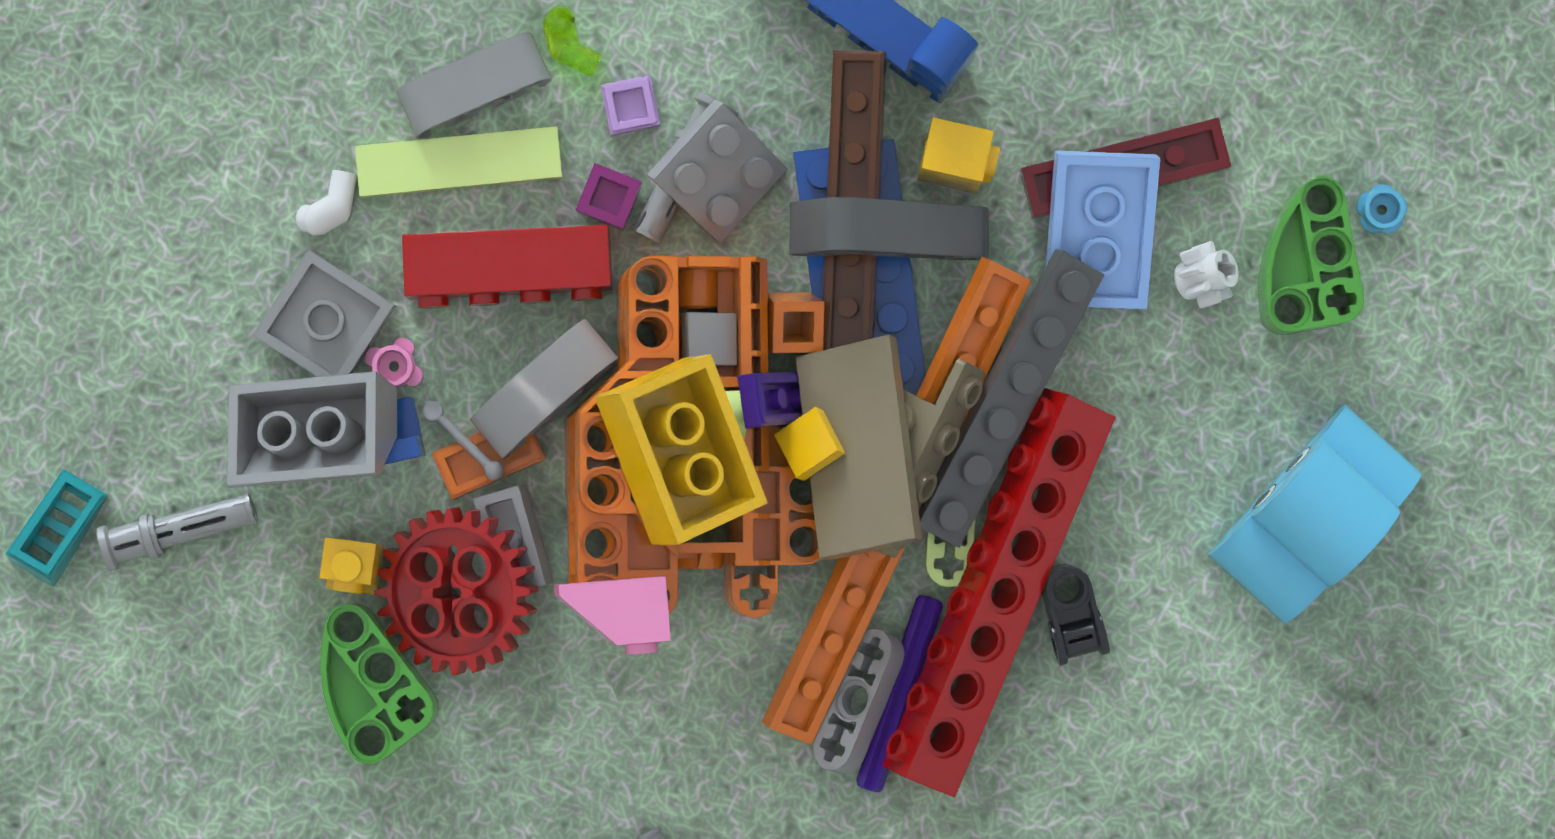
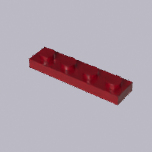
[1019,117,1232,219]

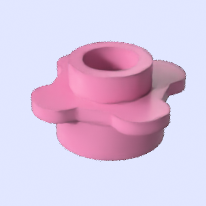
[365,338,423,388]

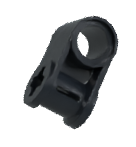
[1042,564,1110,666]

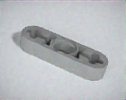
[813,629,904,774]

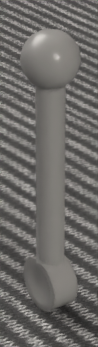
[422,401,504,481]

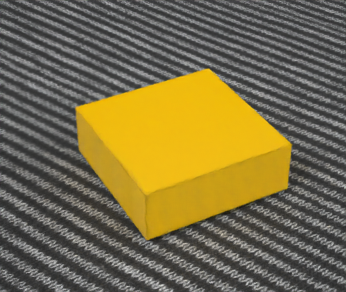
[774,407,845,481]

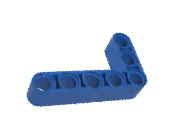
[805,0,978,103]

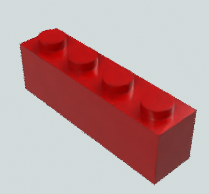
[402,225,613,309]

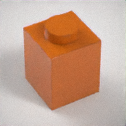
[768,292,824,353]

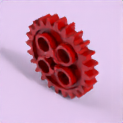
[374,507,539,675]

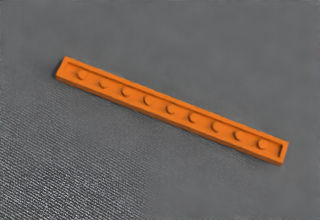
[762,257,1032,745]

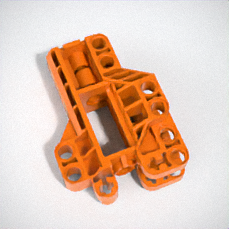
[564,256,820,618]

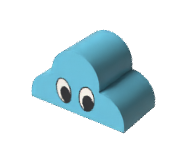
[1208,404,1422,623]

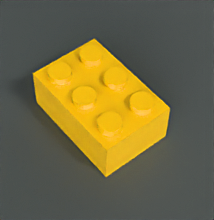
[594,354,768,545]

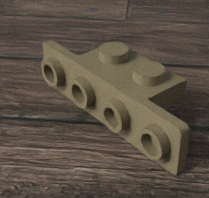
[876,359,985,558]

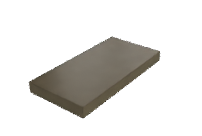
[796,334,922,561]

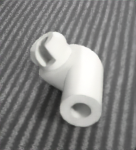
[296,170,357,236]

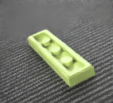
[355,126,563,198]

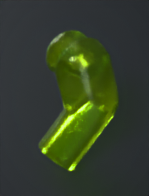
[542,6,602,77]

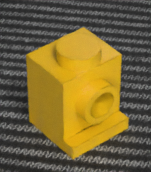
[319,537,384,595]

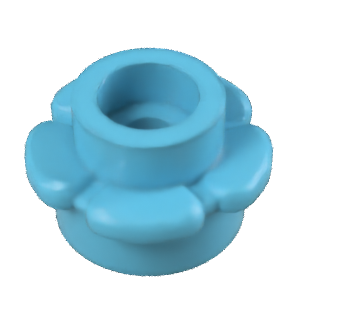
[1356,184,1407,234]

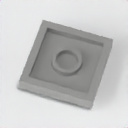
[647,99,788,244]
[253,249,397,377]

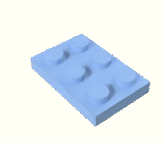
[1046,151,1160,309]

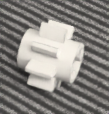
[1174,241,1239,309]

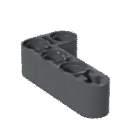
[789,197,989,260]

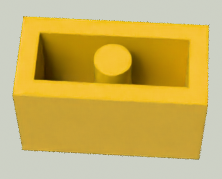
[917,117,1000,194]

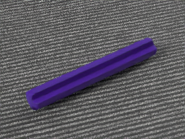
[856,595,943,792]

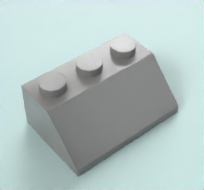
[227,371,397,488]

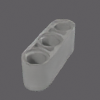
[396,32,552,139]

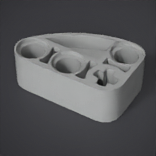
[470,319,619,459]

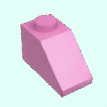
[554,576,671,655]

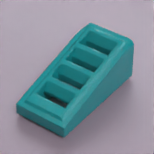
[6,469,108,587]

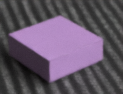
[600,75,661,137]

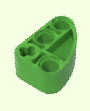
[1258,176,1364,335]
[321,603,439,764]

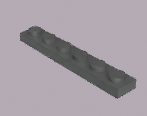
[919,249,1105,548]

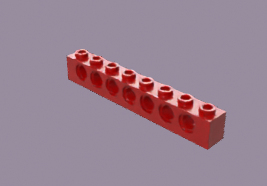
[882,388,1116,798]

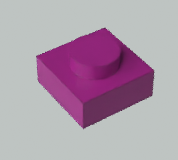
[576,163,643,231]

